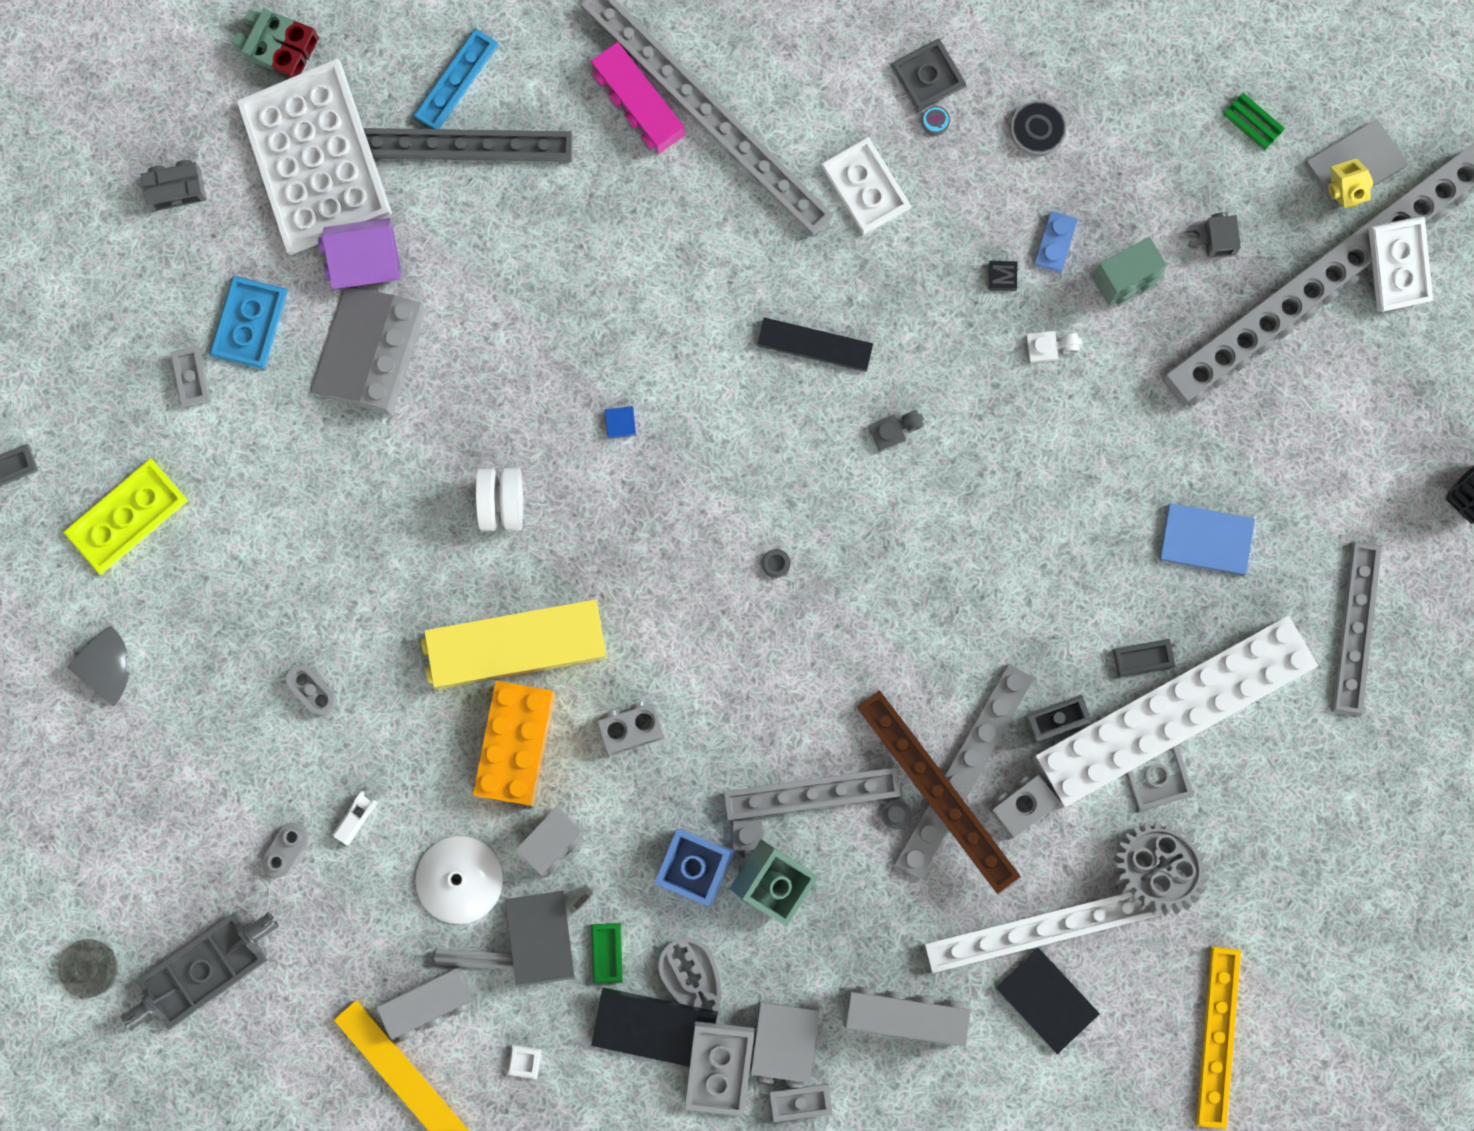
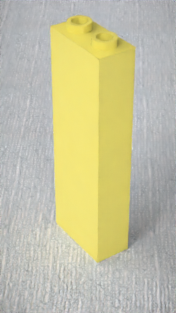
[421,600,607,690]

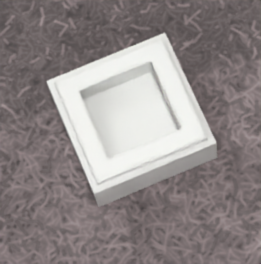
[508,1045,542,1079]

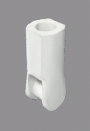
[332,791,377,846]

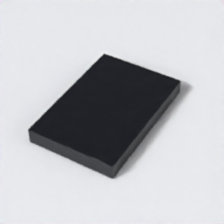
[996,948,1100,1055]

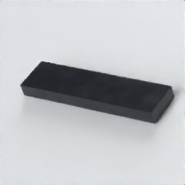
[757,317,874,372]

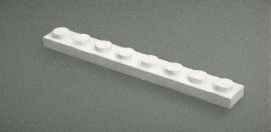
[924,892,1160,973]

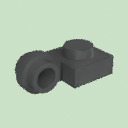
[868,410,924,452]

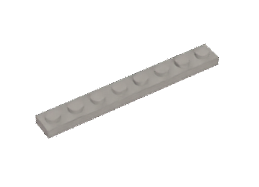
[895,664,1034,879]

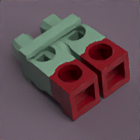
[232,8,319,80]

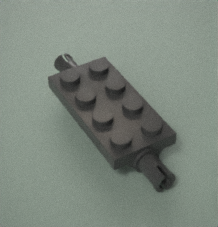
[121,912,279,1031]

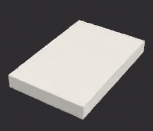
[820,137,911,235]
[1368,216,1433,312]

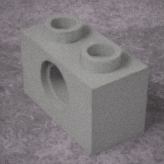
[991,774,1061,839]

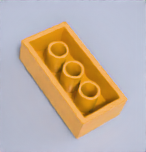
[473,680,555,807]

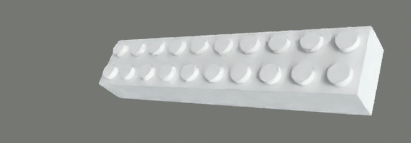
[1032,615,1318,809]

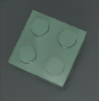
[1093,236,1167,306]
[729,839,819,926]

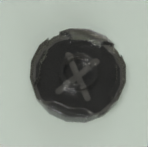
[58,939,118,998]

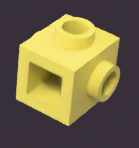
[1329,158,1373,208]

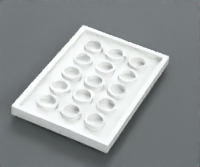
[237,59,392,255]

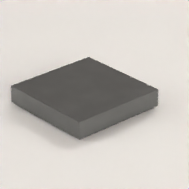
[891,38,966,112]

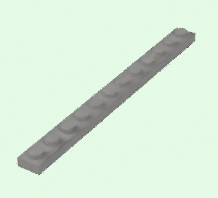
[581,0,833,236]

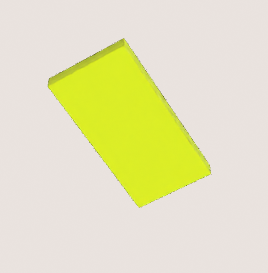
[63,458,188,575]

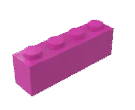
[591,42,685,155]

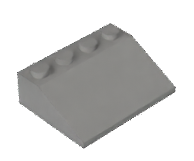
[311,287,426,416]

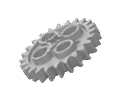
[1113,821,1210,916]

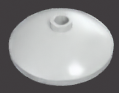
[416,836,503,924]

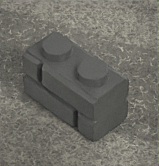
[140,160,207,212]
[1024,694,1092,744]

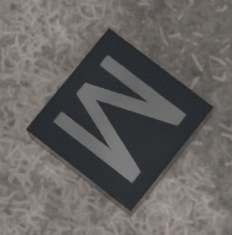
[988,261,1018,291]

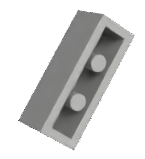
[376,968,475,1042]

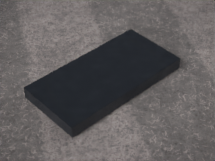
[591,987,718,1067]

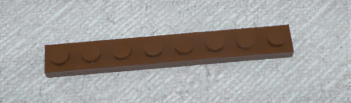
[857,690,1021,895]

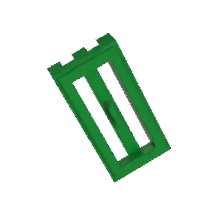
[1223,93,1285,151]

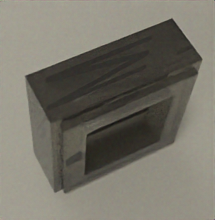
[564,885,594,913]

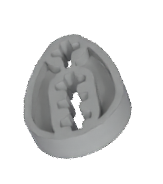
[658,938,721,1012]

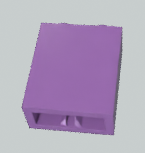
[318,218,401,289]

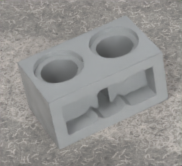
[598,701,665,756]

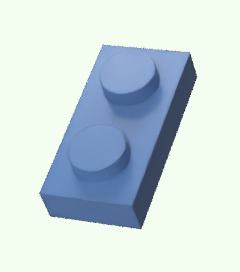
[1034,211,1078,273]

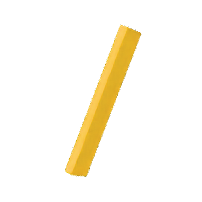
[1196,946,1241,1129]
[334,1000,470,1131]

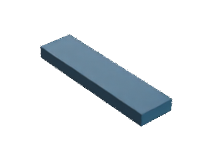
[413,28,499,129]

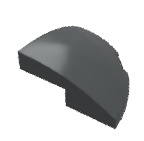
[67,626,129,706]

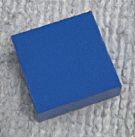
[605,406,636,439]

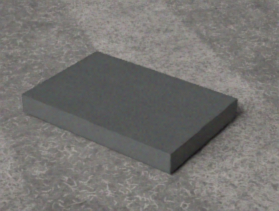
[505,891,575,988]

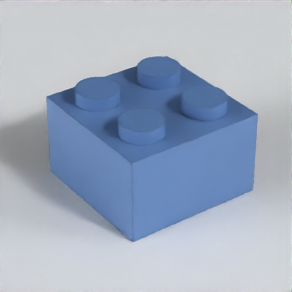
[654,828,736,907]

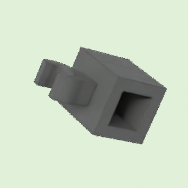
[1186,212,1241,257]

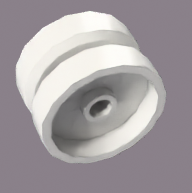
[476,467,523,531]

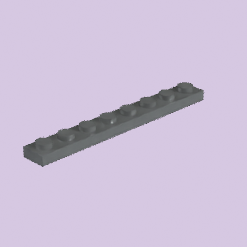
[363,128,573,162]

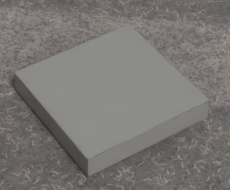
[1126,745,1194,812]

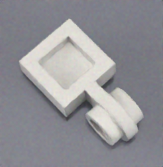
[1026,331,1082,363]

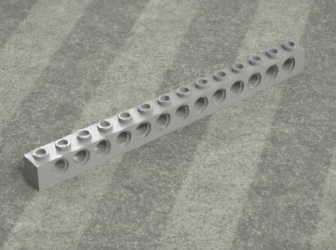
[1163,143,1474,407]

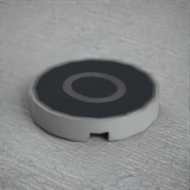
[1011,101,1067,156]

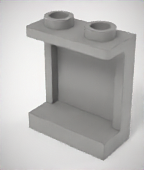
[751,1002,820,1088]

